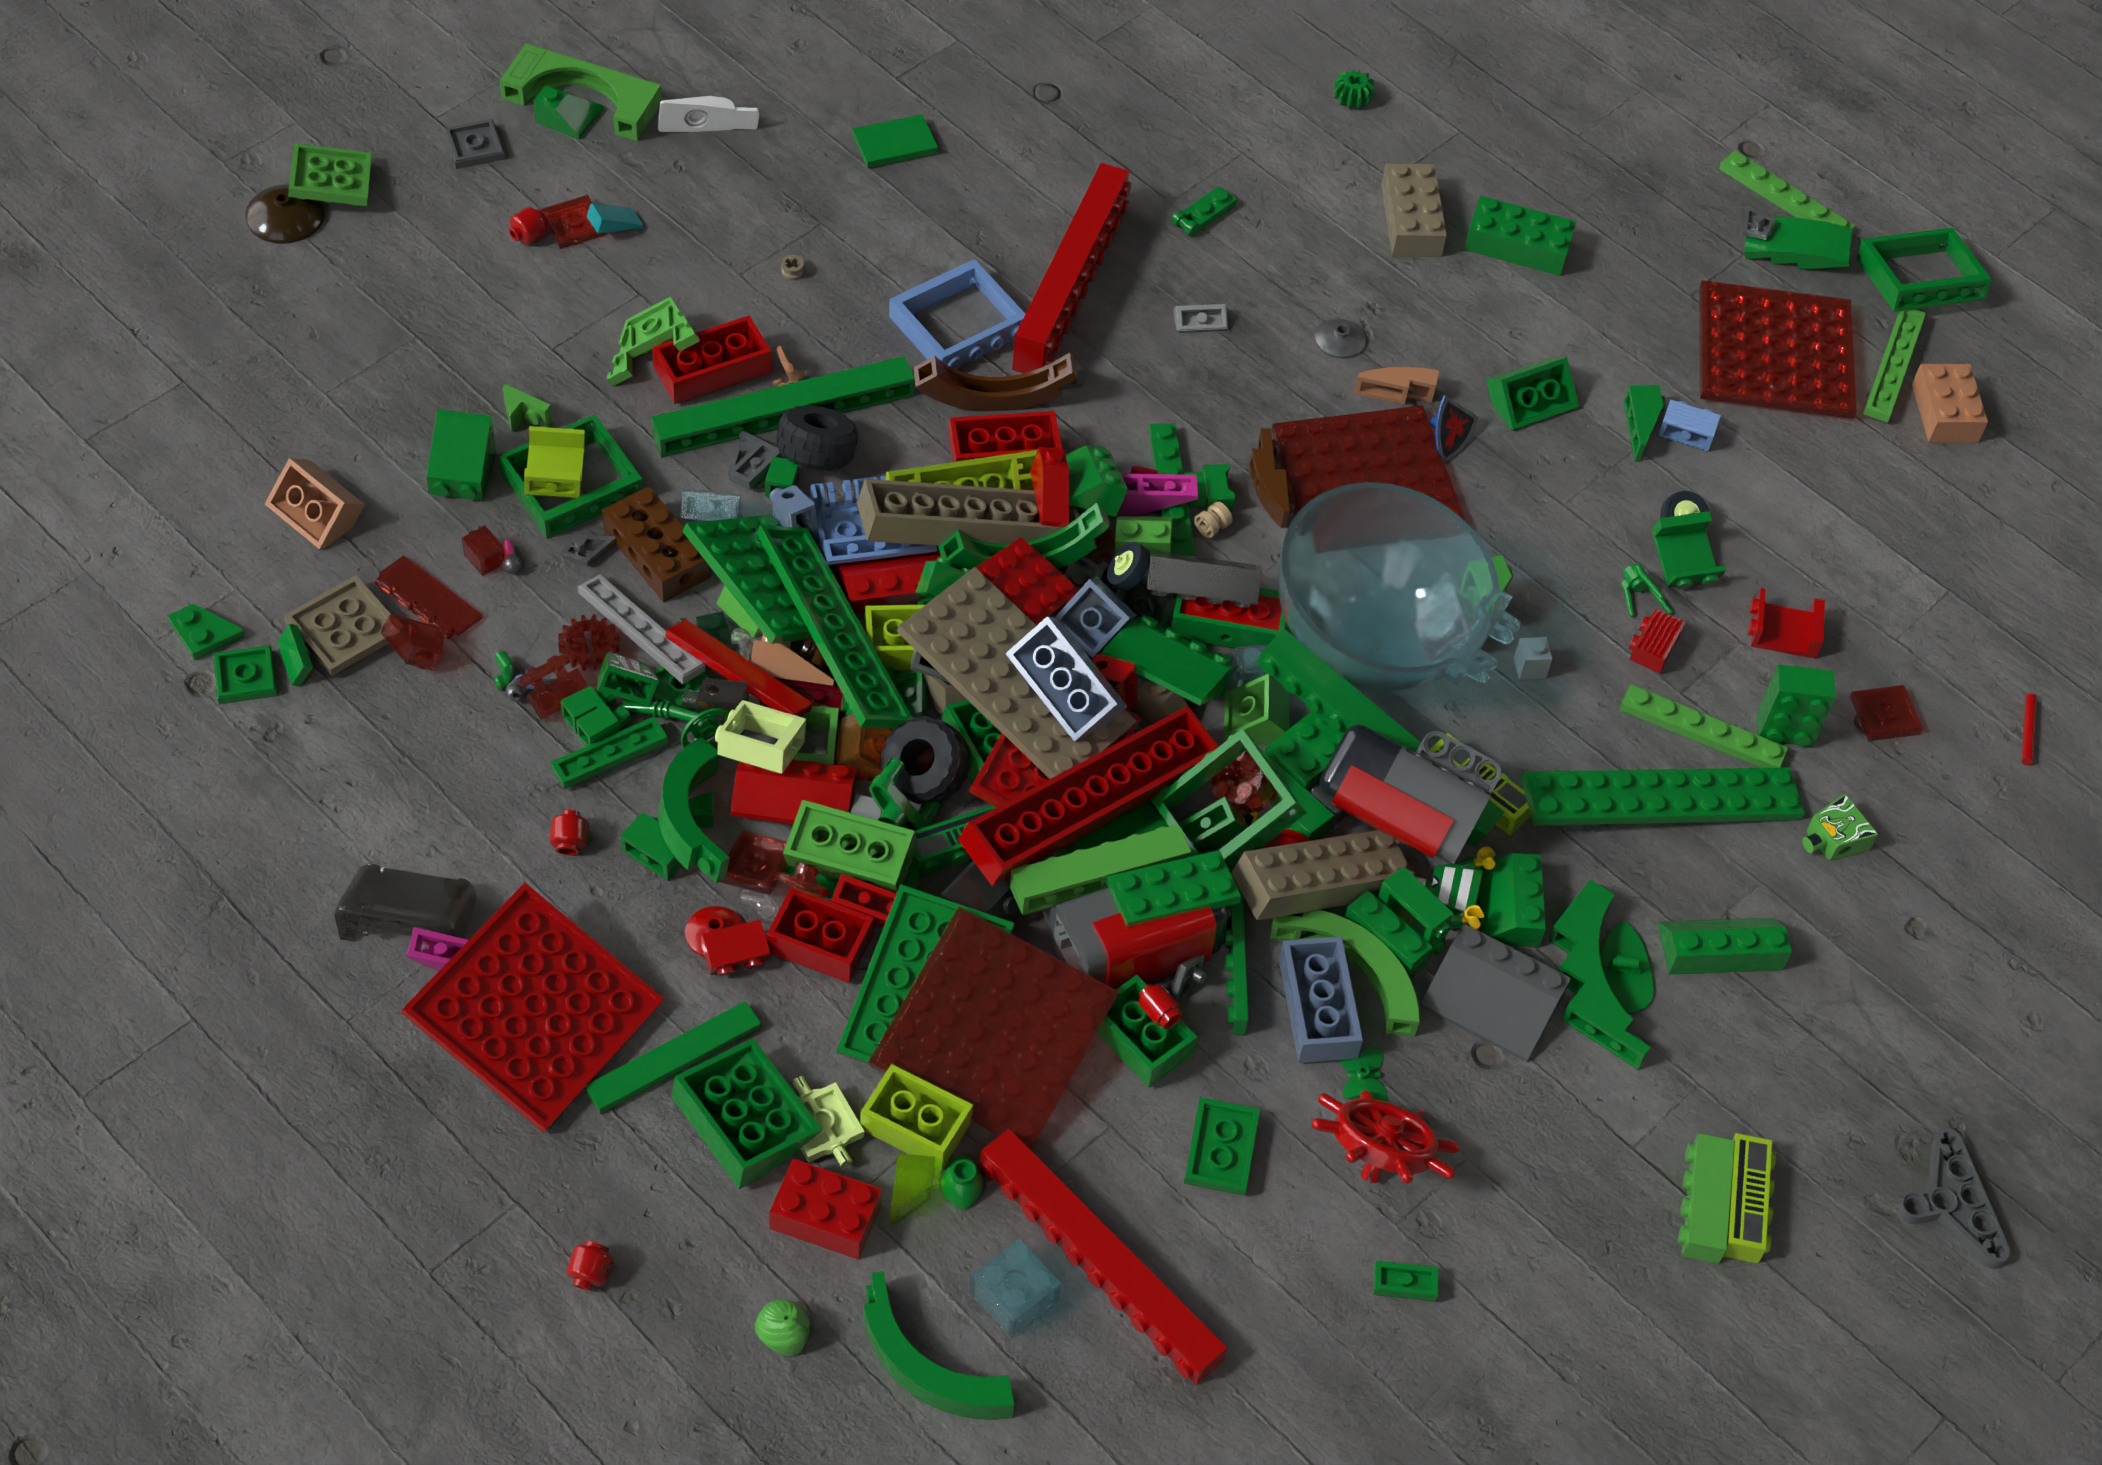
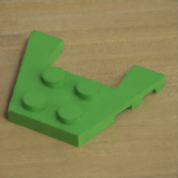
[607,297,700,386]

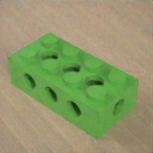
[783,800,918,893]

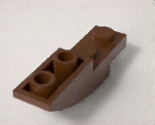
[1249,428,1294,528]

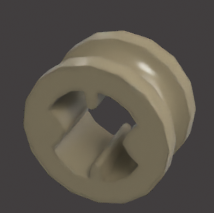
[781,255,804,280]

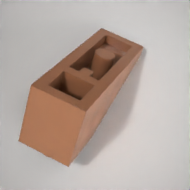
[751,636,836,687]

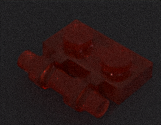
[517,652,589,721]

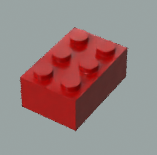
[766,887,874,984]
[769,1158,882,1260]

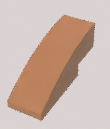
[1354,367,1439,405]

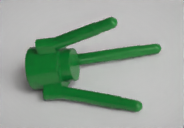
[1620,563,1673,617]

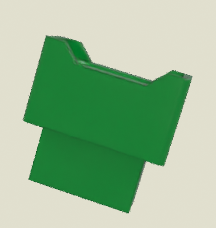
[1184,464,1235,512]

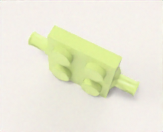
[792,1076,864,1168]

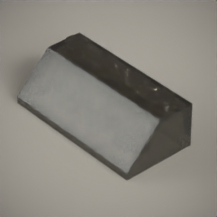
[1146,550,1262,608]

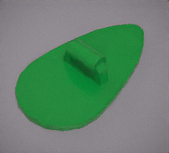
[1600,922,1654,1014]

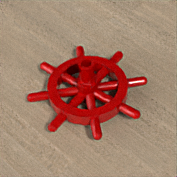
[1311,1090,1460,1184]

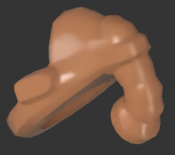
[773,346,805,387]

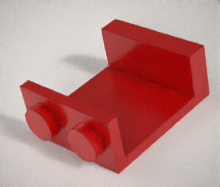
[1747,588,1825,659]

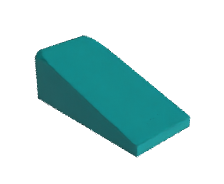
[587,203,643,234]

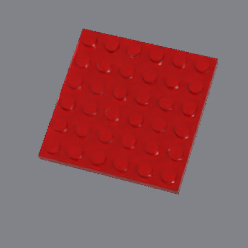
[401,882,664,1133]

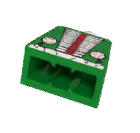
[597,652,659,706]

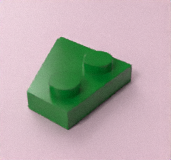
[167,604,244,661]

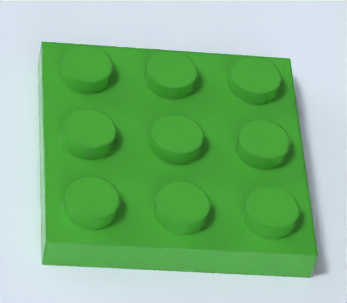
[288,143,372,206]

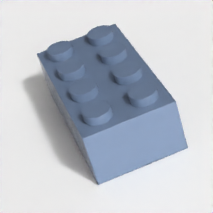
[1279,936,1363,1063]

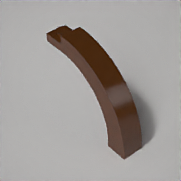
[913,353,1079,412]

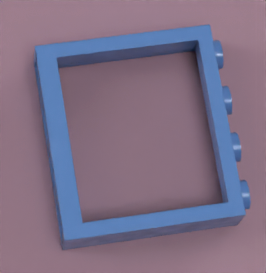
[889,259,1025,370]

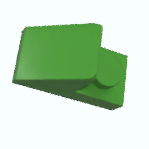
[503,384,553,432]

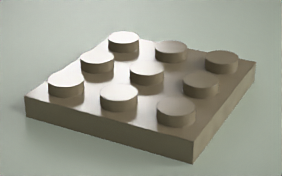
[284,575,404,676]

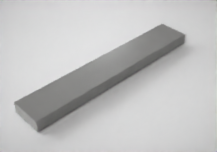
[578,574,705,684]

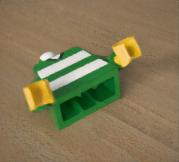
[1416,847,1495,929]

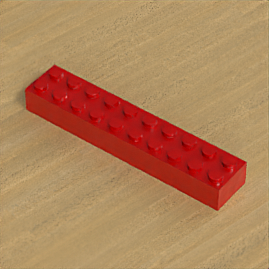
[1012,162,1132,373]
[958,706,1219,886]

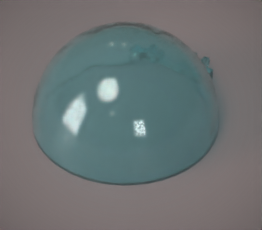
[1277,482,1521,691]

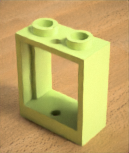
[715,700,806,774]

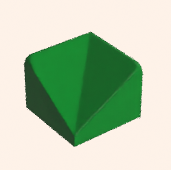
[688,792,714,827]

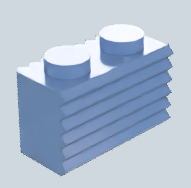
[1658,399,1721,452]

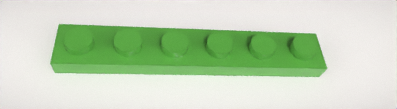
[1719,150,1855,231]
[1863,309,1926,423]
[1619,684,1788,768]

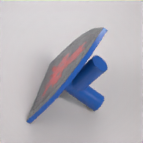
[1430,396,1479,462]

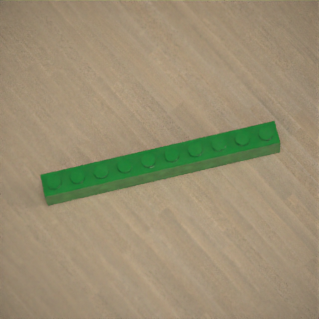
[651,356,915,458]
[1256,628,1505,846]

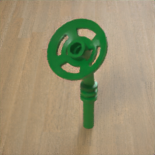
[623,701,730,749]

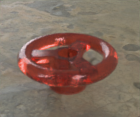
[773,862,830,897]

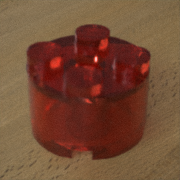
[1212,750,1278,813]

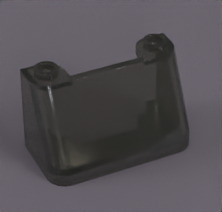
[334,864,477,942]

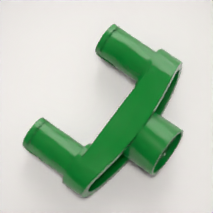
[869,758,940,831]

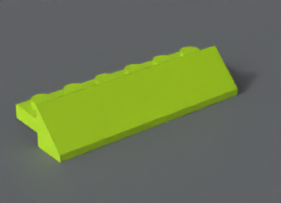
[885,450,1037,490]

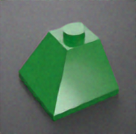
[533,85,604,139]

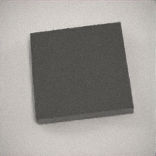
[443,119,505,169]

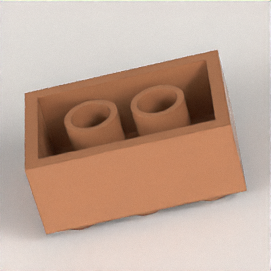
[1912,364,1988,443]

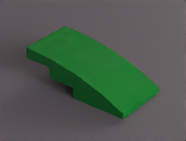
[1744,217,1853,270]

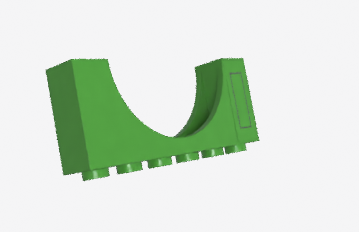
[500,43,662,141]

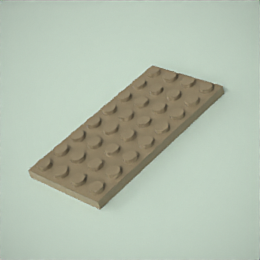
[897,567,1137,779]

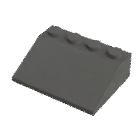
[1420,924,1571,1062]

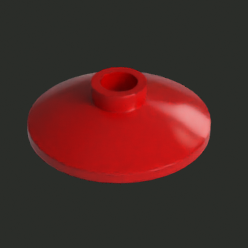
[685,906,743,957]

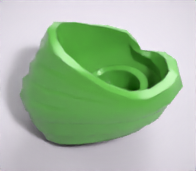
[754,1299,810,1356]

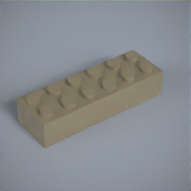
[1231,830,1414,920]

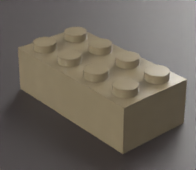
[1381,164,1447,257]

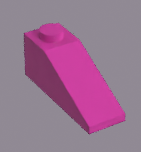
[1117,473,1198,515]
[406,927,468,971]

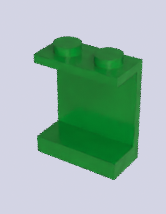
[1651,511,1726,589]

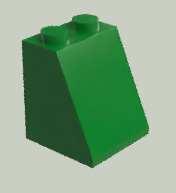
[426,409,496,501]

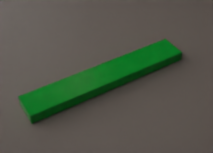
[585,1001,761,1114]

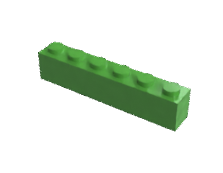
[1010,824,1192,915]

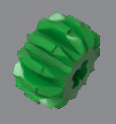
[1334,69,1375,109]

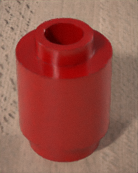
[1138,984,1183,1029]

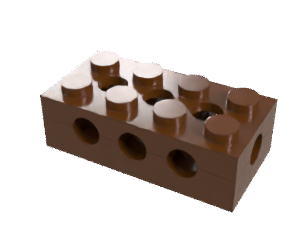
[602,486,710,602]

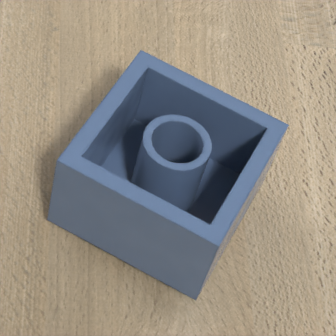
[1054,577,1137,658]

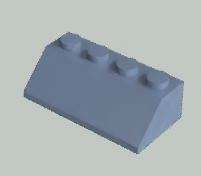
[1006,616,1128,742]

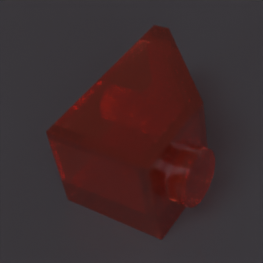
[381,614,445,671]

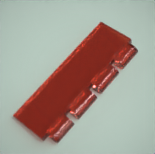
[375,555,483,639]

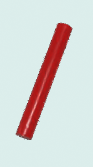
[2022,693,2037,765]

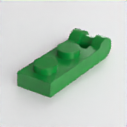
[1171,186,1237,237]

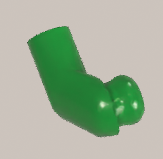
[494,651,515,690]

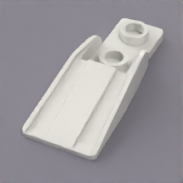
[658,96,759,132]

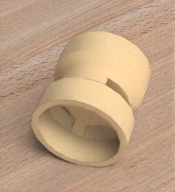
[1194,502,1232,538]

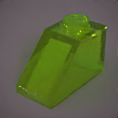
[890,1153,940,1224]

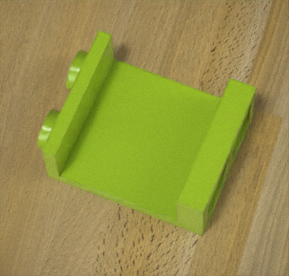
[524,426,585,498]

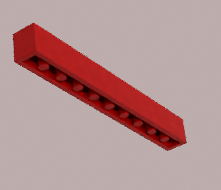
[980,1129,1227,1385]

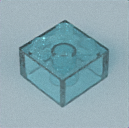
[969,1238,1062,1338]

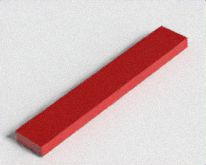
[665,619,813,717]

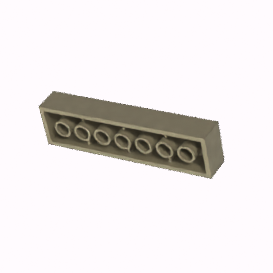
[857,479,1080,546]

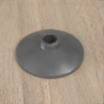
[1315,319,1366,359]

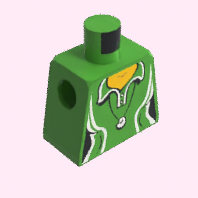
[1802,794,1878,861]

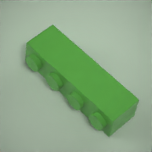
[1678,1133,1735,1264]

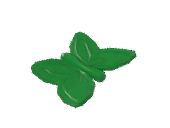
[1339,1048,1388,1102]

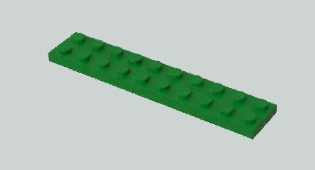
[756,525,913,728]
[1521,767,1805,826]

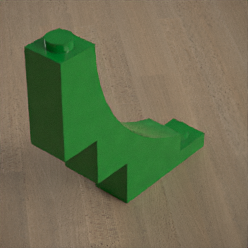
[1548,879,1650,1070]

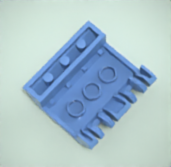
[811,476,937,565]

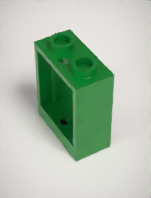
[1378,866,1454,955]

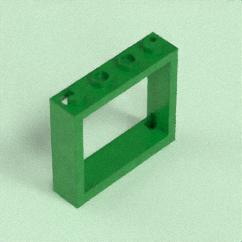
[1857,228,1992,312]
[498,415,643,539]
[1151,729,1307,873]

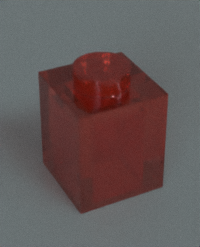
[462,525,505,576]

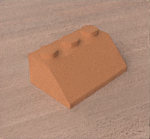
[265,458,365,550]

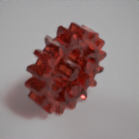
[558,614,620,671]

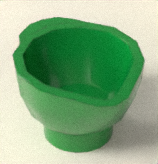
[940,1155,985,1210]

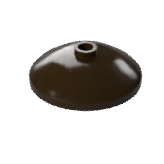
[245,184,324,244]

